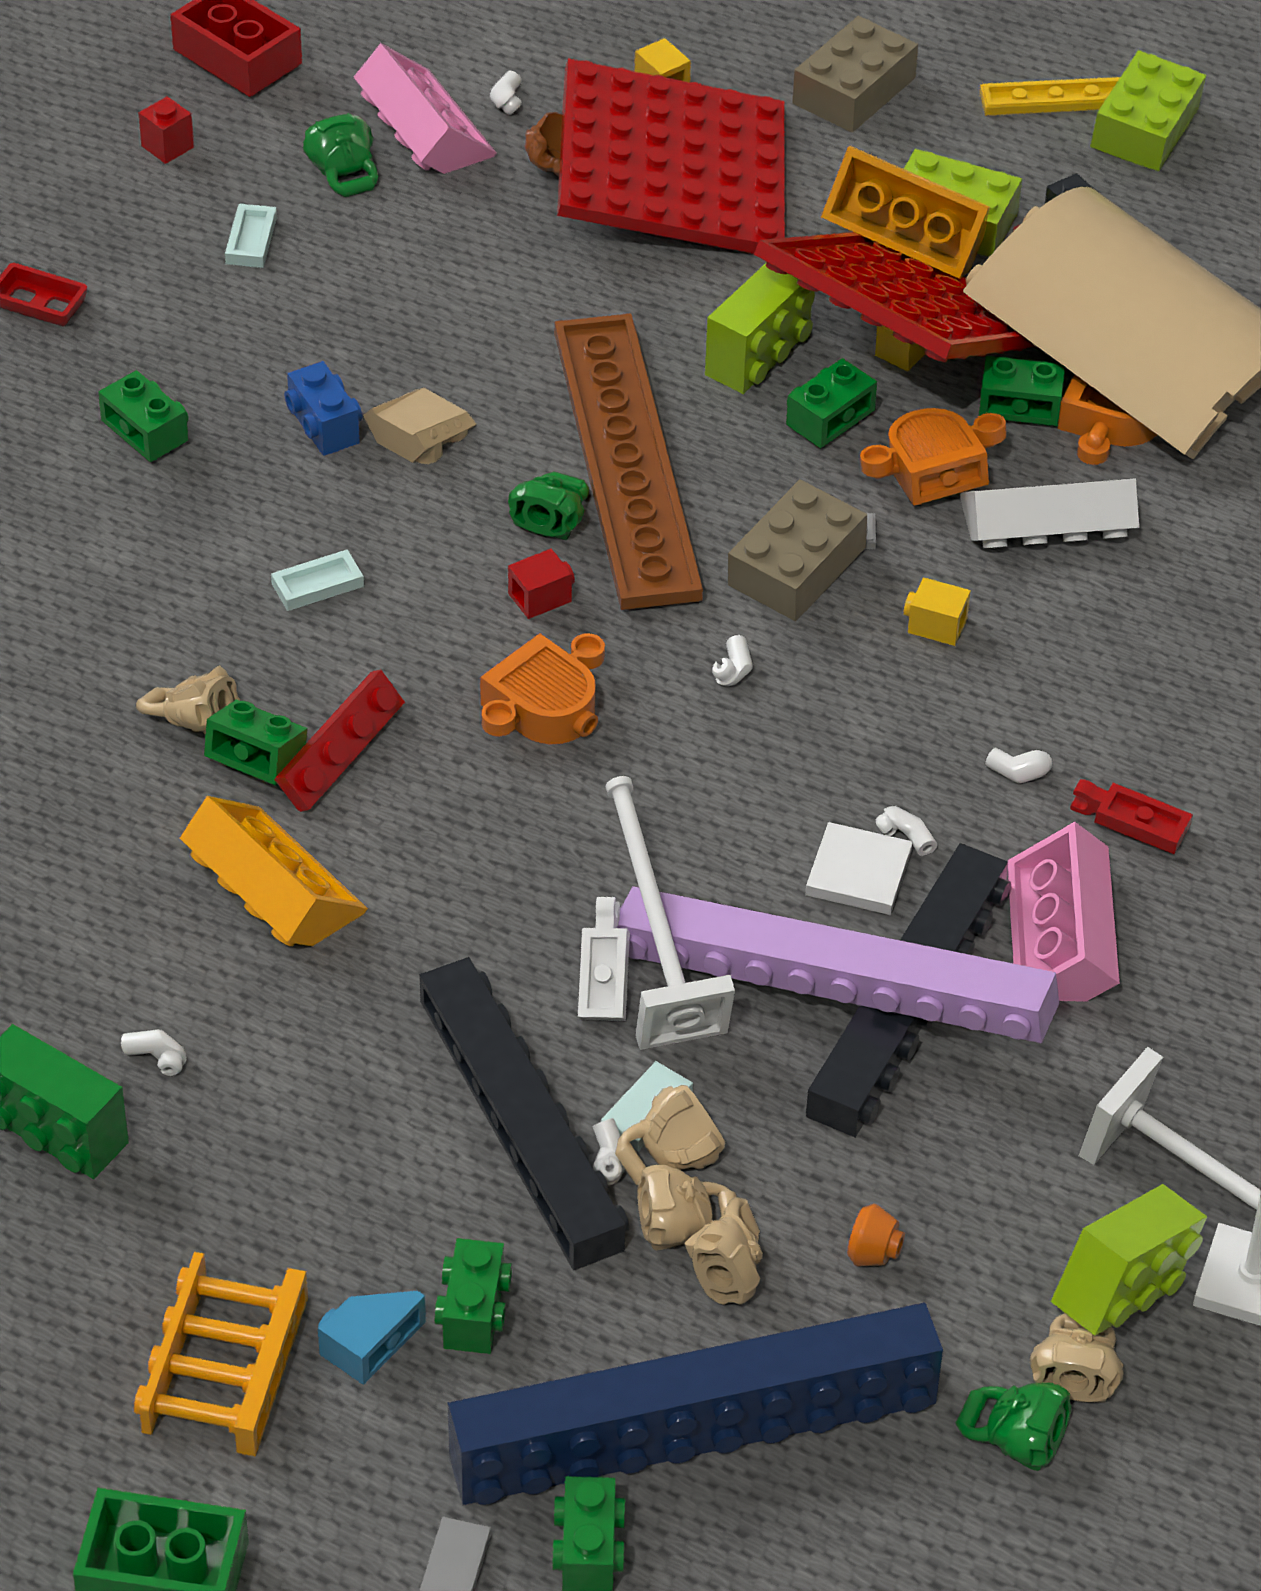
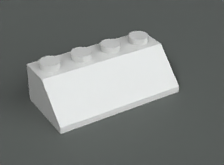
[960,478,1139,548]

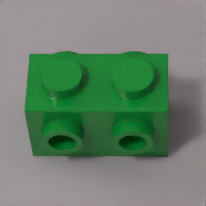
[979,356,1065,426]
[786,358,877,448]
[98,370,189,462]
[204,699,308,785]
[434,1238,512,1354]
[552,1477,625,1591]

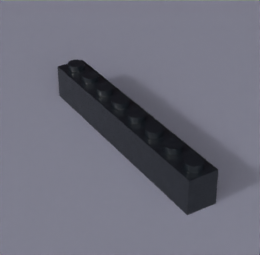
[806,843,1011,1138]
[419,957,630,1271]

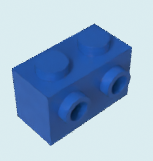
[284,361,363,456]

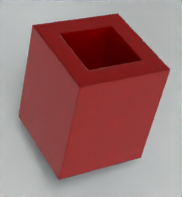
[138,96,194,164]
[508,548,575,619]

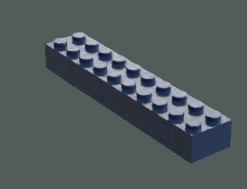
[448,1302,943,1505]

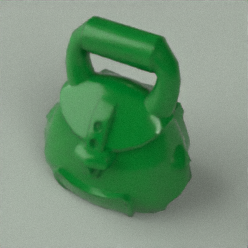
[303,113,378,197]
[508,471,590,540]
[956,1382,1071,1471]

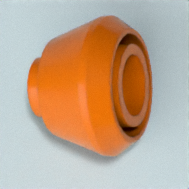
[847,1203,905,1266]

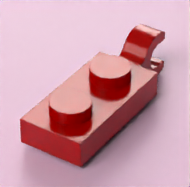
[1070,779,1193,855]

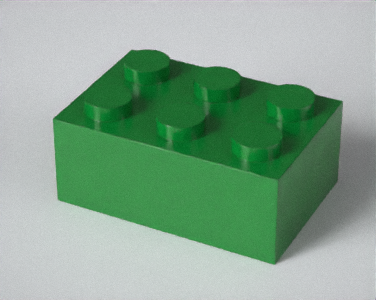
[0,1024,129,1179]
[73,1488,249,1591]

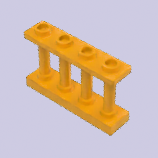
[134,1252,308,1457]

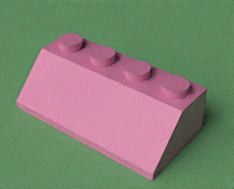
[354,43,496,174]
[1008,822,1120,1002]

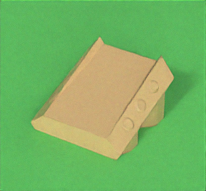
[363,388,476,464]

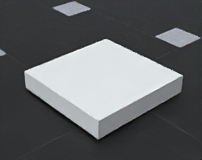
[805,822,913,915]

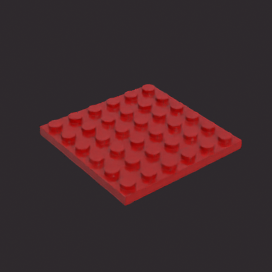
[557,58,785,253]
[754,232,1040,362]

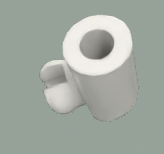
[490,71,521,115]
[712,635,753,686]
[985,747,1052,784]
[876,806,937,856]
[121,1029,186,1076]
[592,1118,625,1185]

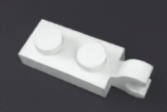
[578,897,630,1021]

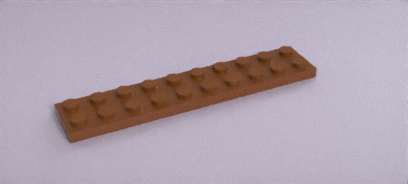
[554,313,703,610]

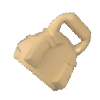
[136,665,240,735]
[615,1085,725,1185]
[637,1165,736,1250]
[685,1197,763,1305]
[1030,1313,1124,1402]

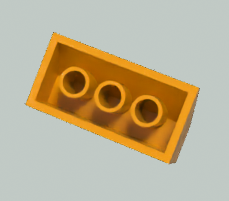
[821,146,990,279]
[180,796,368,946]

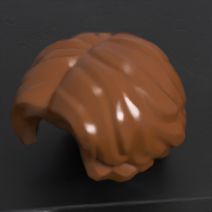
[525,112,562,176]

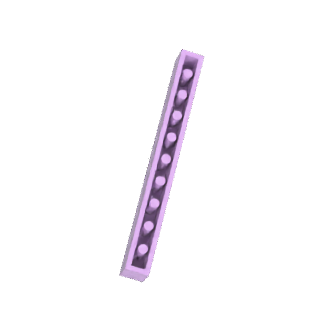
[617,887,1059,1043]

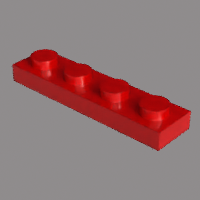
[274,669,405,812]

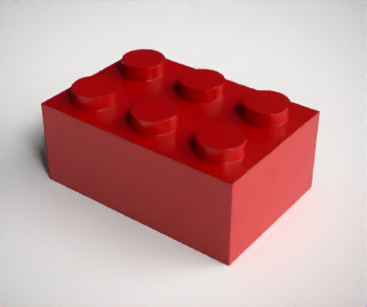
[170,0,302,97]

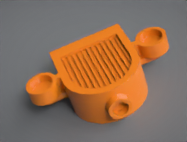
[1058,374,1157,465]
[860,408,1007,506]
[480,633,605,744]

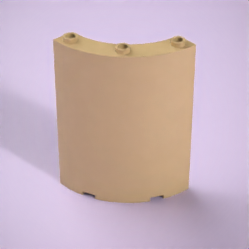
[963,187,1261,459]

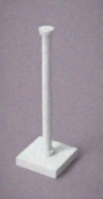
[606,776,735,1050]
[1078,1047,1261,1210]
[1193,1194,1261,1326]

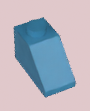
[318,1291,426,1385]

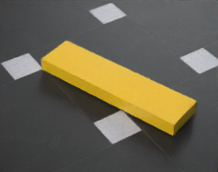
[979,77,1120,116]

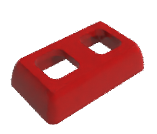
[0,263,87,327]

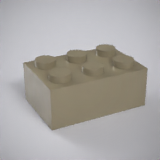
[792,15,918,133]
[728,479,867,621]

